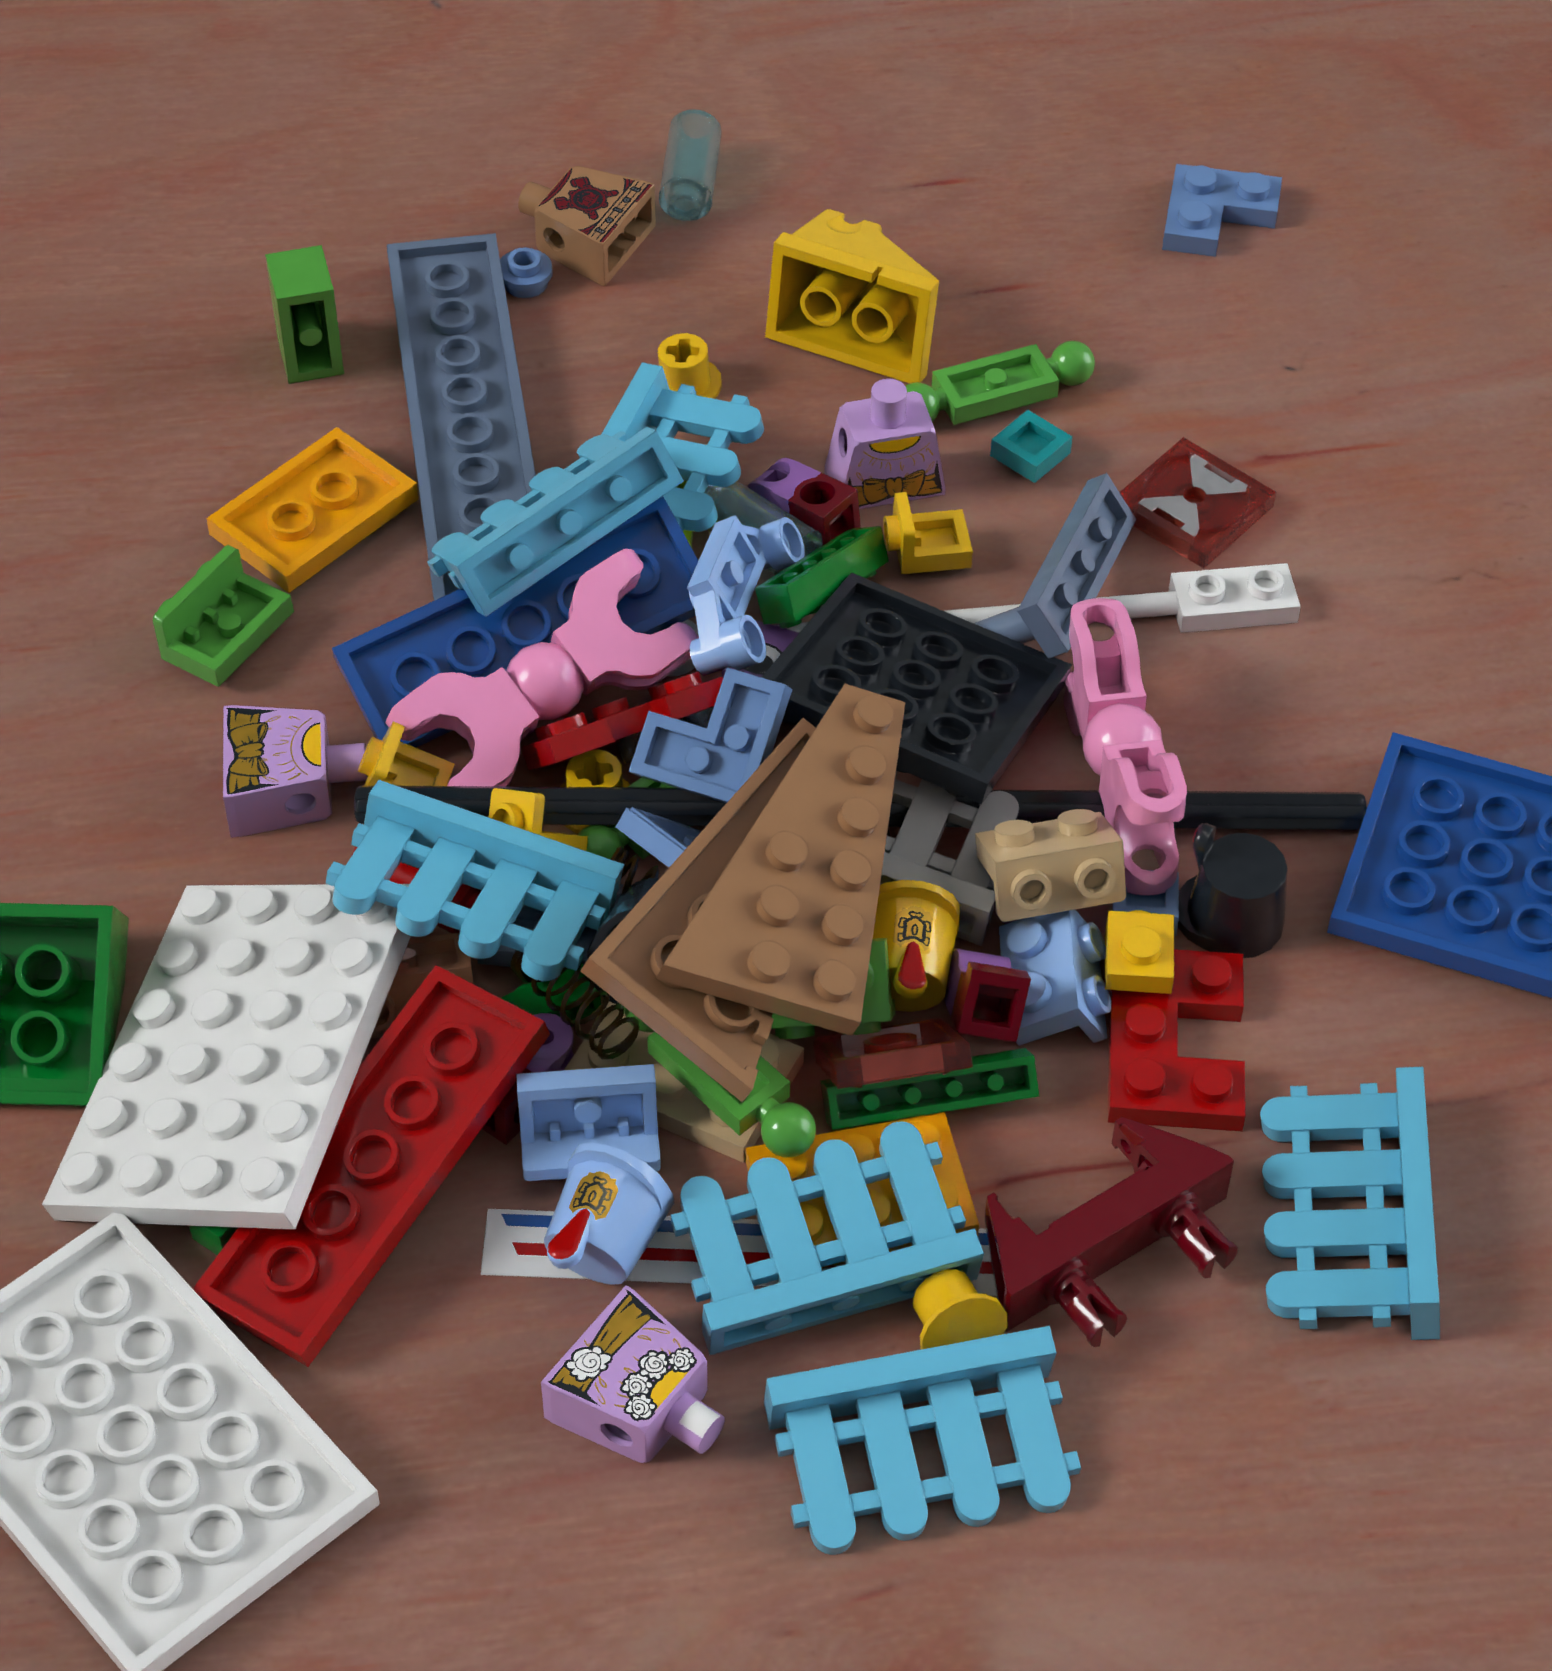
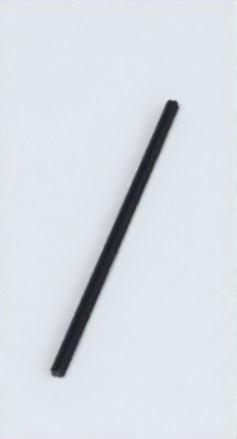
[354,786,1367,830]

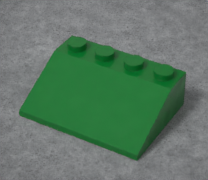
[0,903,129,1107]

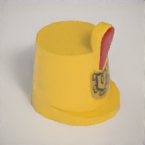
[873,880,960,1012]

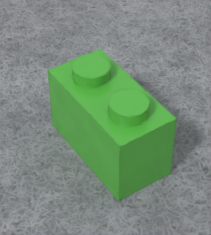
[265,245,344,384]

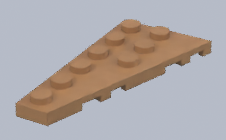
[656,684,906,1036]
[580,718,816,1103]

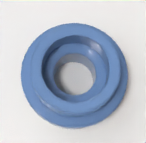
[500,247,553,298]

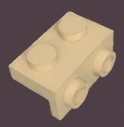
[975,809,1126,922]

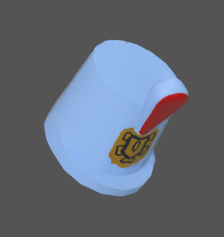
[544,1142,674,1285]

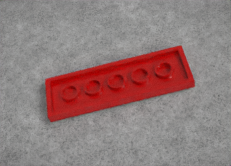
[193,965,550,1367]

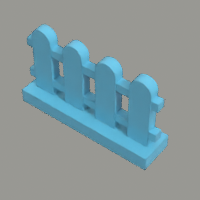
[601,362,764,532]
[427,427,684,616]
[325,780,624,981]
[1260,1067,1440,1340]
[671,1121,984,1355]
[764,1326,1081,1555]

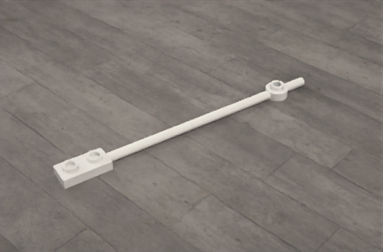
[668,563,1301,677]

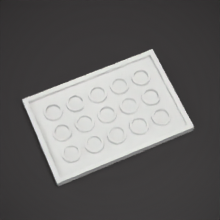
[42,884,411,1229]
[0,1213,380,1671]

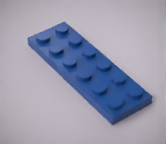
[332,496,699,748]

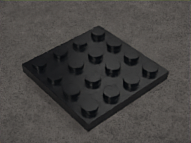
[762,573,1072,804]

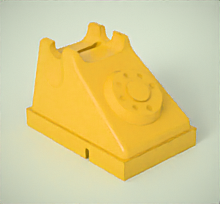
[765,209,939,383]

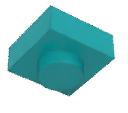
[990,410,1073,483]

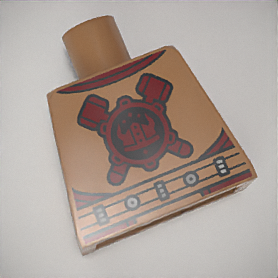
[518,166,656,286]

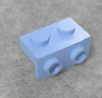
[999,910,1111,1046]
[516,1064,661,1181]

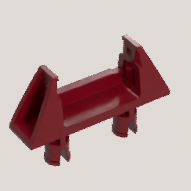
[984,1117,1238,1347]

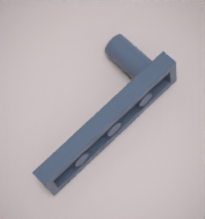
[975,473,1136,658]

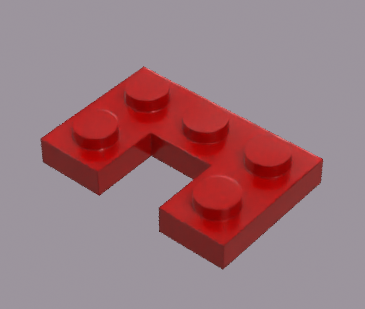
[521,671,723,770]
[1108,949,1246,1132]

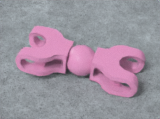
[385,549,699,787]
[1064,598,1187,895]

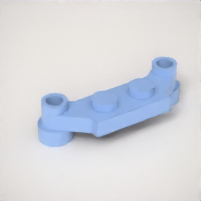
[687,515,805,676]

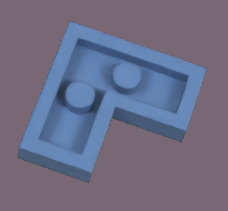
[1162,164,1282,257]
[629,667,792,803]

